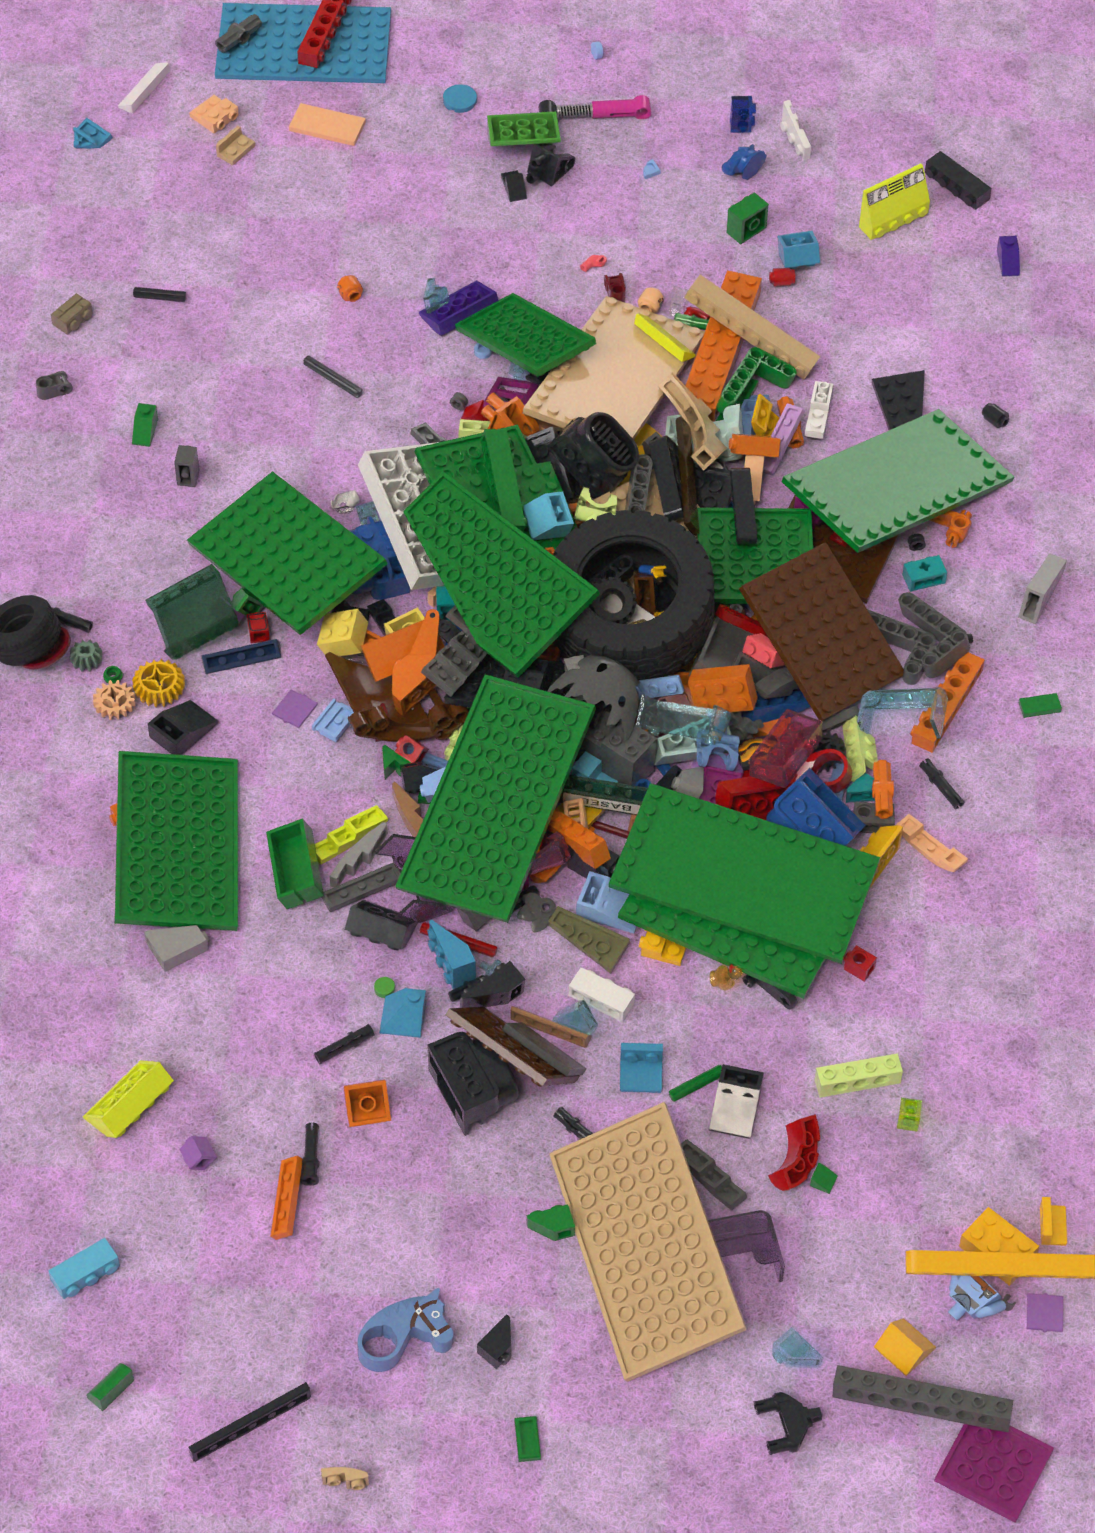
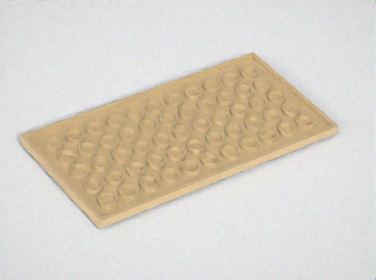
[523,296,705,439]
[549,1102,747,1382]

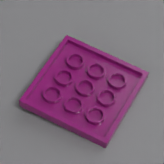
[934,1424,1054,1523]

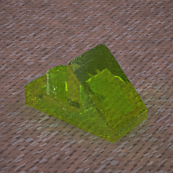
[897,1097,922,1132]

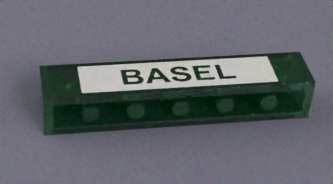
[558,775,648,815]

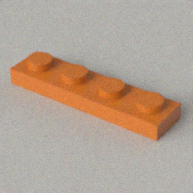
[270,1155,302,1240]

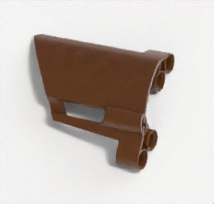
[325,652,469,742]

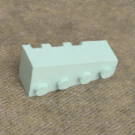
[654,716,731,765]

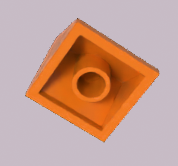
[344,1079,391,1127]

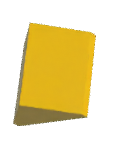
[874,1318,936,1376]

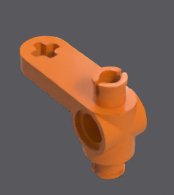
[929,510,972,548]

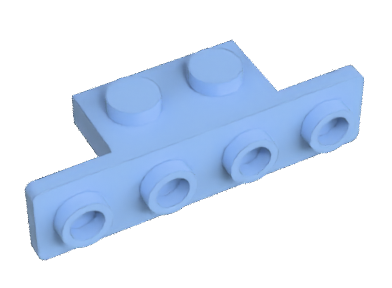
[618,675,684,702]

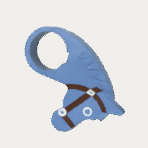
[357,1288,453,1372]

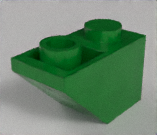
[526,1204,575,1241]

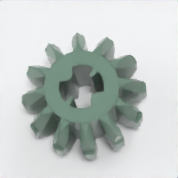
[69,639,103,672]

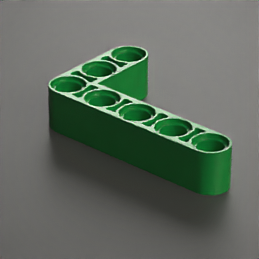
[716,347,797,414]

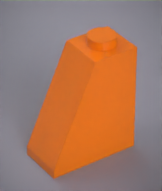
[729,434,781,457]

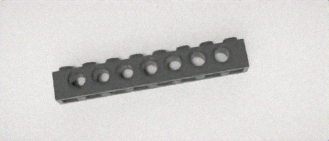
[832,1365,1014,1432]

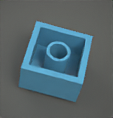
[777,231,820,269]

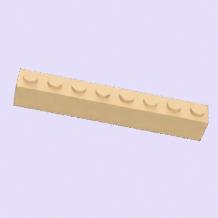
[684,275,820,380]

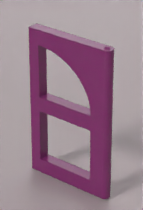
[483,376,540,409]

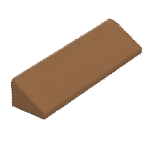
[511,1006,592,1048]

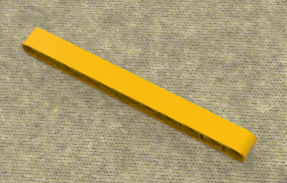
[905,1250,1095,1279]

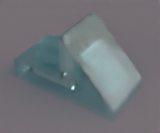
[423,278,450,313]

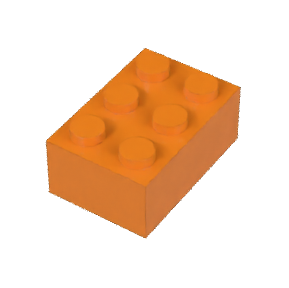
[688,664,757,715]

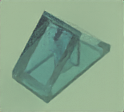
[552,999,598,1035]

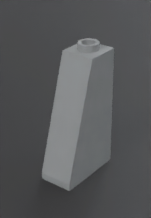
[1018,553,1067,624]

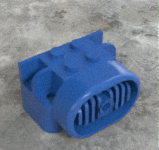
[349,516,410,600]
[766,768,865,846]

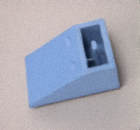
[576,871,637,933]

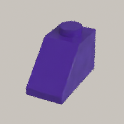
[997,235,1020,277]

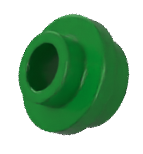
[103,666,123,684]

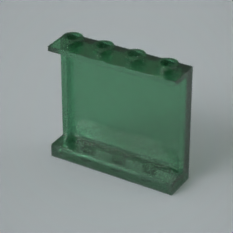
[145,564,240,660]

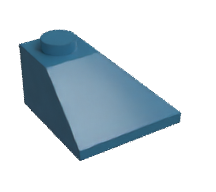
[379,988,426,1038]

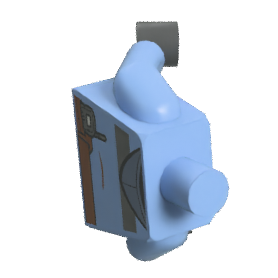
[948,1275,1016,1321]

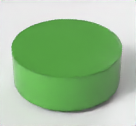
[374,977,395,998]

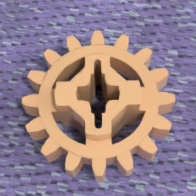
[93,680,136,720]

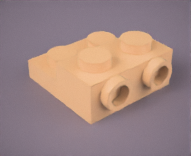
[189,95,239,133]

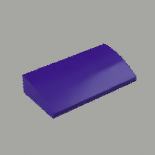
[419,280,498,336]

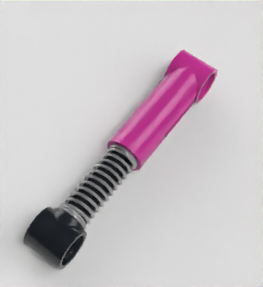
[538,95,651,119]

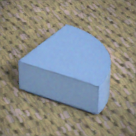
[643,159,661,179]

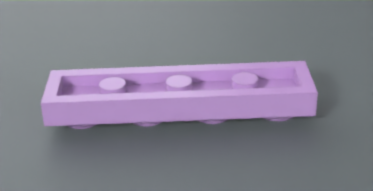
[763,404,805,475]

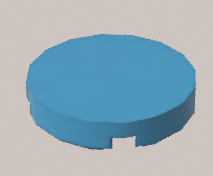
[443,84,477,113]

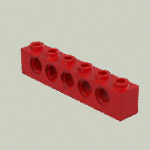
[297,0,352,68]

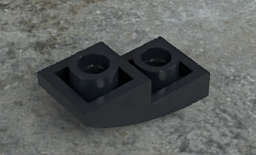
[367,599,396,636]

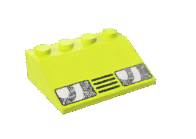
[859,163,930,240]

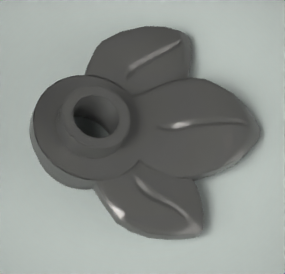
[517,892,556,933]

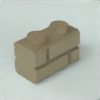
[51,293,93,334]

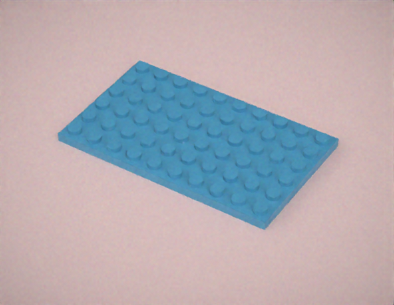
[215,3,391,83]

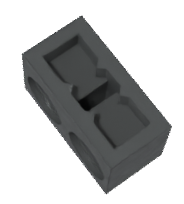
[853,802,895,833]

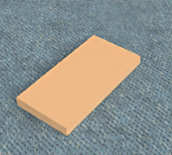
[289,103,366,146]

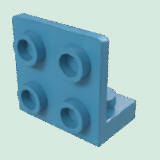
[620,1043,663,1093]

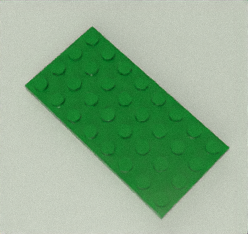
[455,293,597,377]

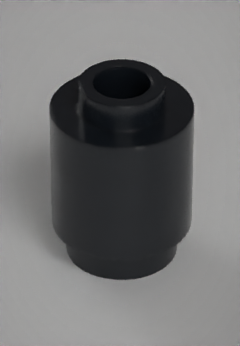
[982,403,1009,428]

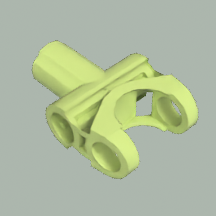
[574,487,617,522]

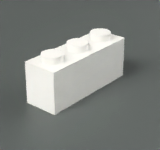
[568,967,635,1022]

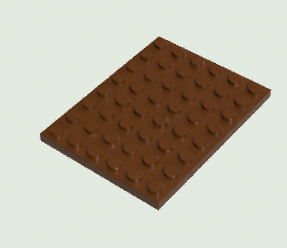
[739,542,904,722]

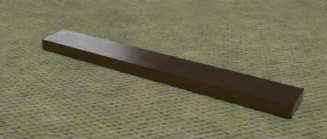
[676,416,700,535]

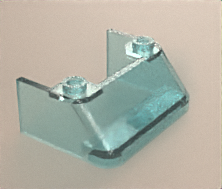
[857,687,948,739]
[636,694,731,745]

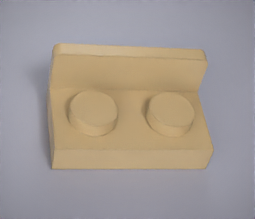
[216,126,255,166]

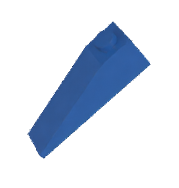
[741,689,810,723]

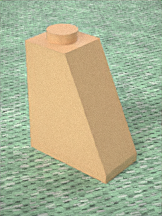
[744,455,765,505]

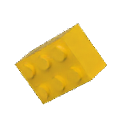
[959,1207,1039,1286]

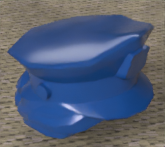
[722,144,767,180]

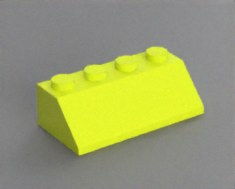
[82,1060,174,1138]

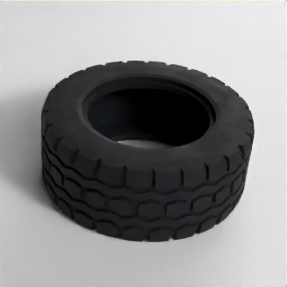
[553,510,715,680]

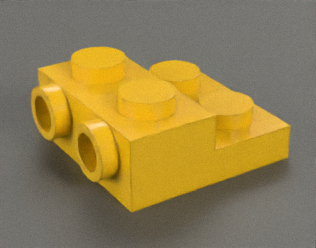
[638,930,686,966]

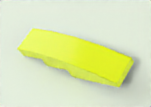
[315,805,388,865]

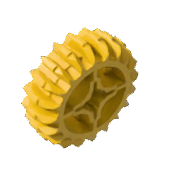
[132,658,185,707]

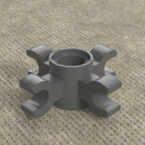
[726,711,764,740]

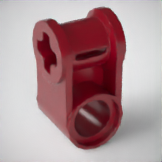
[604,273,626,303]

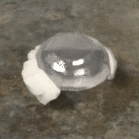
[330,490,360,514]

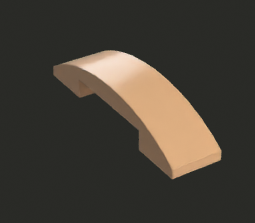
[896,814,968,872]

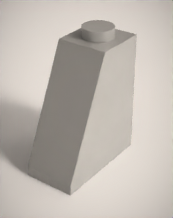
[144,925,209,972]

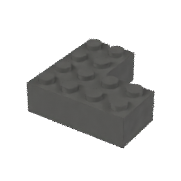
[689,616,779,684]

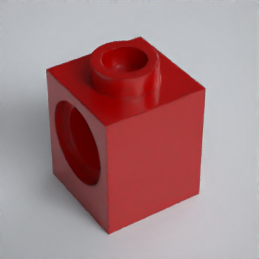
[395,735,429,763]
[843,945,877,982]

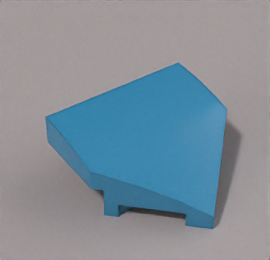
[73,118,113,149]

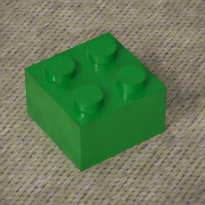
[726,192,769,245]

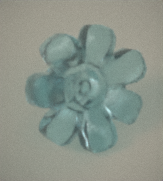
[479,959,501,976]

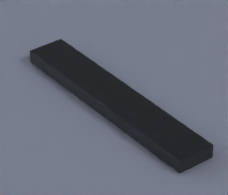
[188,1382,311,1462]

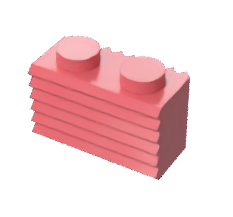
[742,633,785,668]

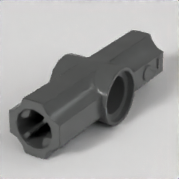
[215,14,262,53]

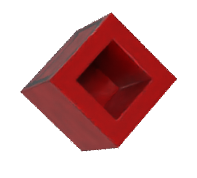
[247,612,270,643]

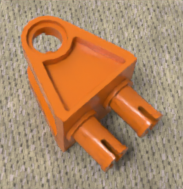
[481,392,539,436]

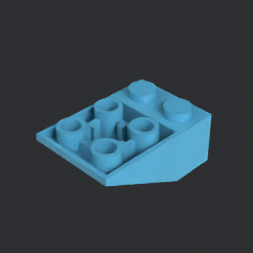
[427,920,476,989]

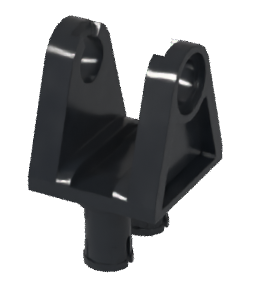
[526,143,575,187]

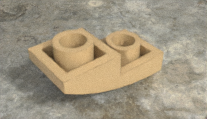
[321,1467,369,1490]

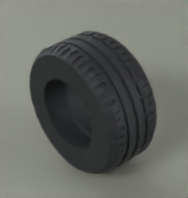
[0,595,61,666]

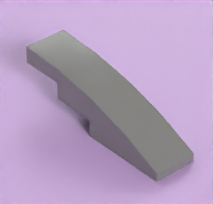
[329,822,388,888]

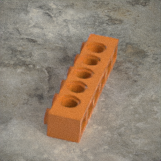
[910,652,985,753]

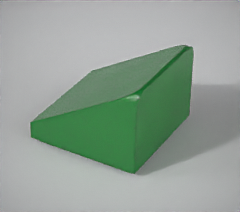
[810,1163,838,1194]

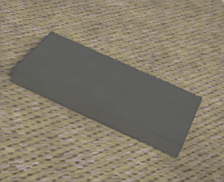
[502,1022,587,1076]

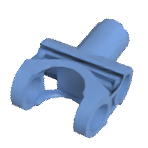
[696,711,740,771]

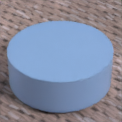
[591,41,603,59]
[474,343,492,359]

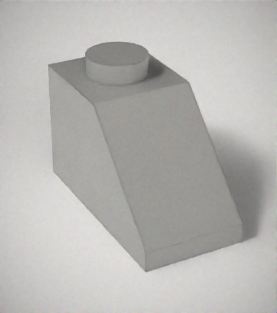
[671,767,704,799]

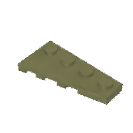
[548,906,630,974]

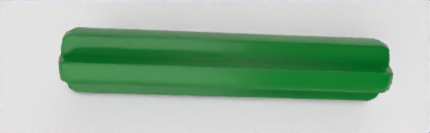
[669,1065,722,1101]

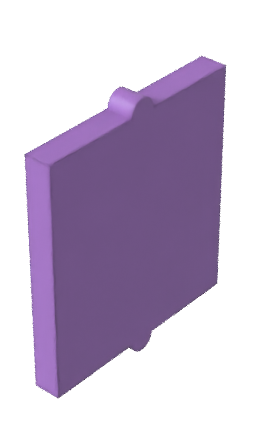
[272,690,318,728]
[1027,1293,1063,1333]

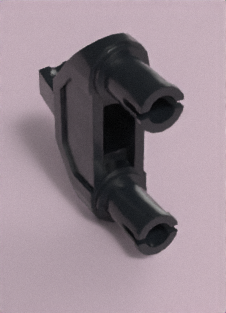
[753,1392,822,1455]

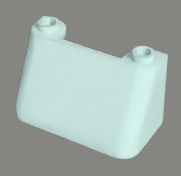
[665,404,743,469]

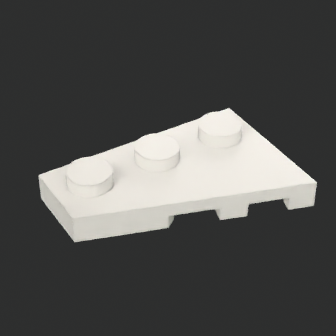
[780,100,811,160]

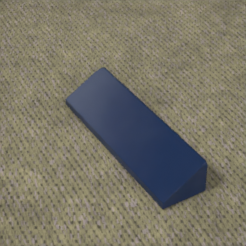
[201,639,281,674]

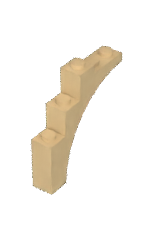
[659,372,727,470]

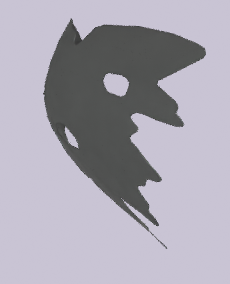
[547,655,640,740]

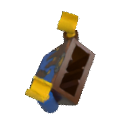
[634,565,667,617]

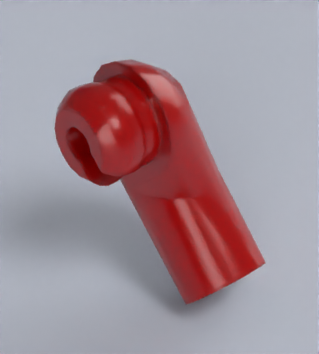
[684,306,710,320]

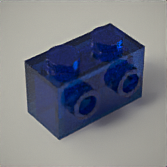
[730,96,756,133]

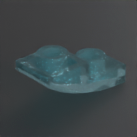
[355,501,379,525]

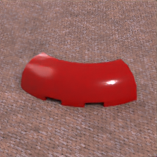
[768,1114,820,1191]

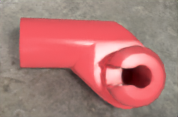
[580,255,607,272]

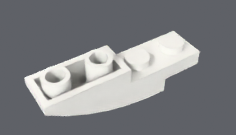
[805,381,833,439]

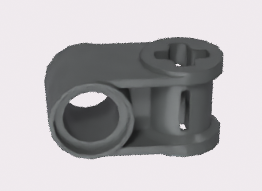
[36,371,73,400]

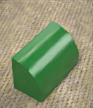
[86,1363,134,1411]

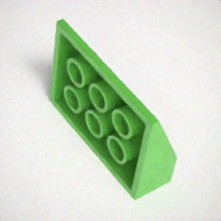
[487,111,561,146]

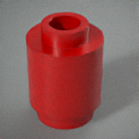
[769,268,795,286]

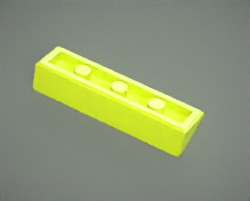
[634,313,696,362]

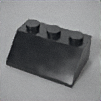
[344,900,419,950]

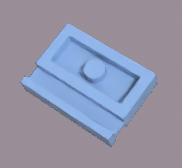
[312,699,354,742]

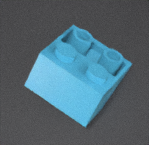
[523,492,574,540]

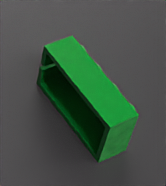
[266,818,324,910]

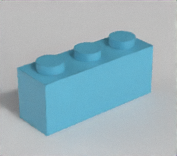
[48,1238,120,1299]

